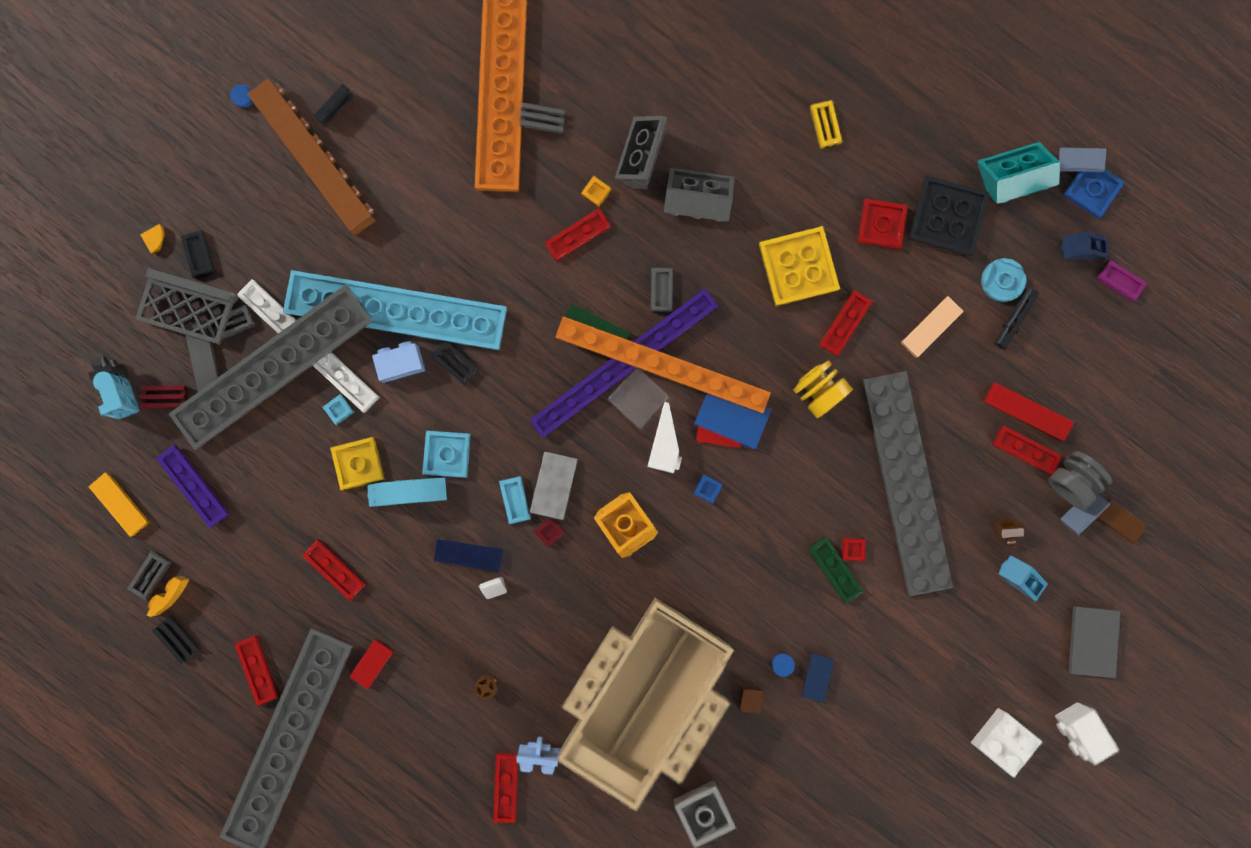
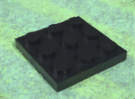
[908,175,990,256]

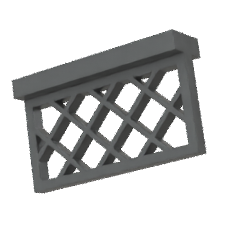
[135,268,239,344]

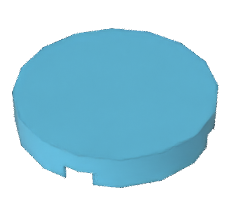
[981,258,1027,303]

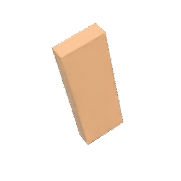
[901,296,963,358]

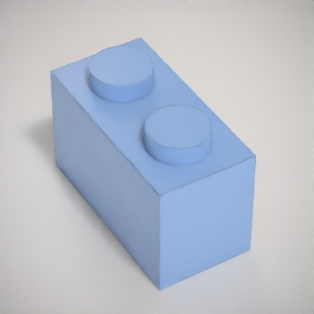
[372,341,425,383]

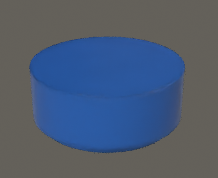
[230,84,253,108]
[771,653,795,677]

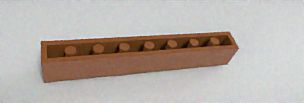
[247,79,376,236]

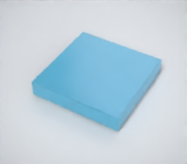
[422,430,471,478]

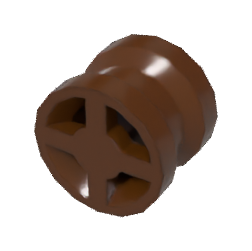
[474,675,498,700]

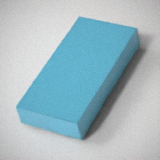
[499,476,531,524]

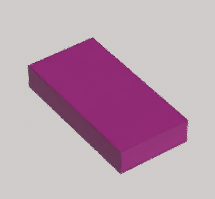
[1096,260,1147,302]

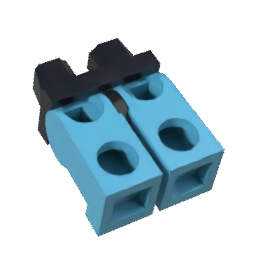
[88,356,140,419]

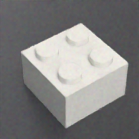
[1055,702,1119,765]
[971,708,1042,777]

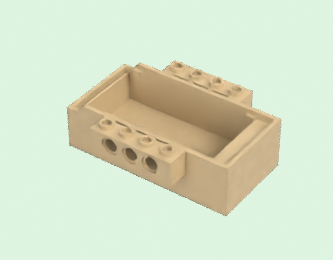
[558,597,734,810]

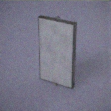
[529,451,579,522]

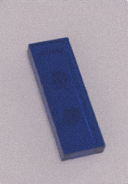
[434,539,503,571]

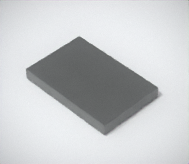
[1068,606,1120,678]

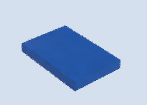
[694,394,772,450]

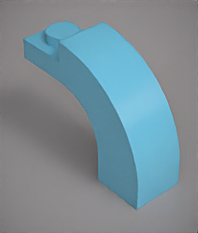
[368,478,447,507]

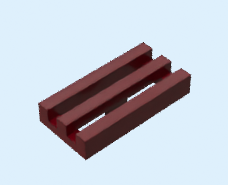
[140,385,187,408]

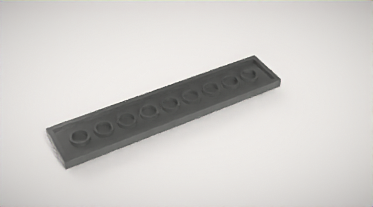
[169,284,373,450]
[862,371,953,596]
[220,628,353,848]

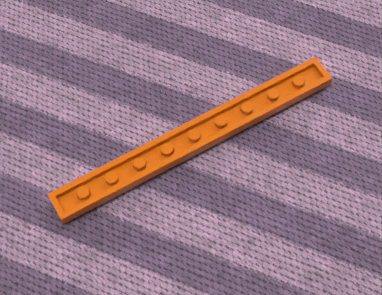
[555,317,771,414]

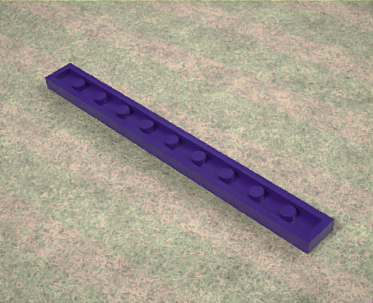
[530,289,718,438]

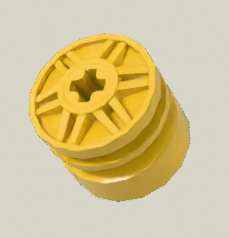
[793,360,853,418]

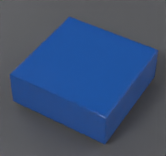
[693,474,723,504]

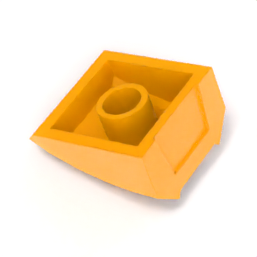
[594,492,658,558]

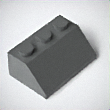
[615,116,667,189]
[664,168,734,222]

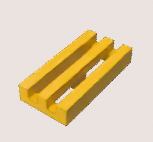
[810,100,842,149]

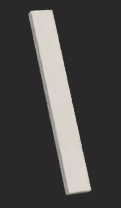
[237,279,380,413]

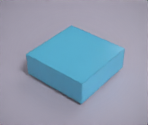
[323,394,354,425]

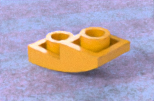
[147,576,189,617]

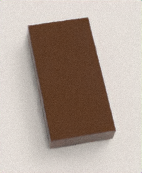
[1097,499,1148,543]

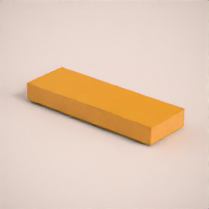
[89,472,150,537]

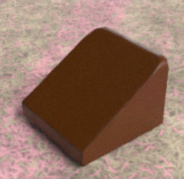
[738,687,764,713]

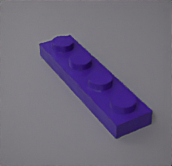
[156,445,230,528]

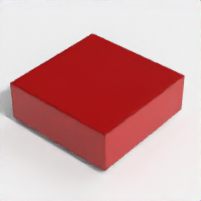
[842,538,866,561]

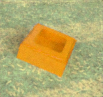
[581,176,611,207]

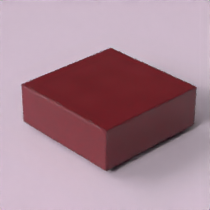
[534,517,565,548]

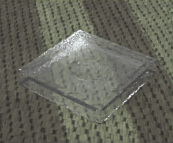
[608,368,669,429]

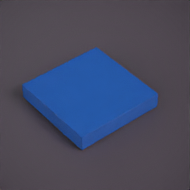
[1062,169,1125,219]

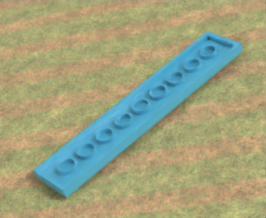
[283,270,507,351]

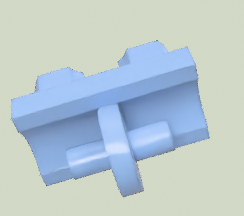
[517,736,560,774]

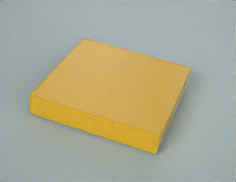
[330,437,385,490]

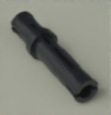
[994,287,1039,350]

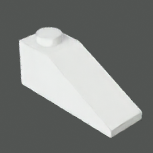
[648,402,682,473]

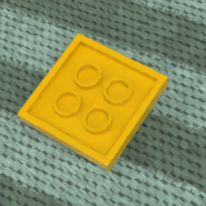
[759,226,840,307]

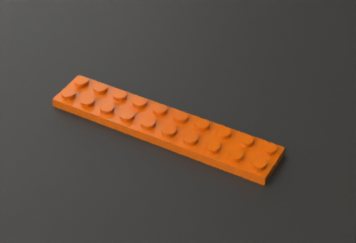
[475,0,527,192]

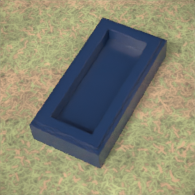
[801,653,834,703]

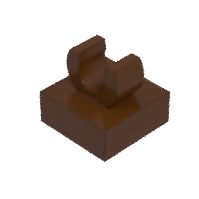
[994,520,1024,546]

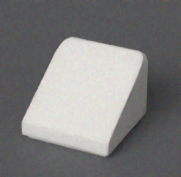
[479,577,507,599]

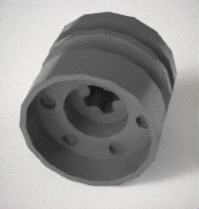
[1048,451,1112,510]

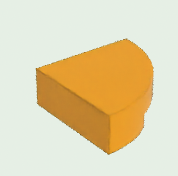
[141,224,165,255]

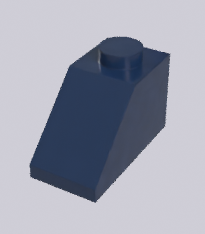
[1061,232,1109,260]

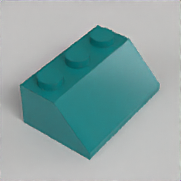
[978,142,1060,204]

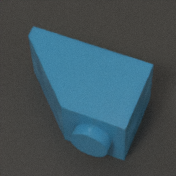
[998,556,1048,602]

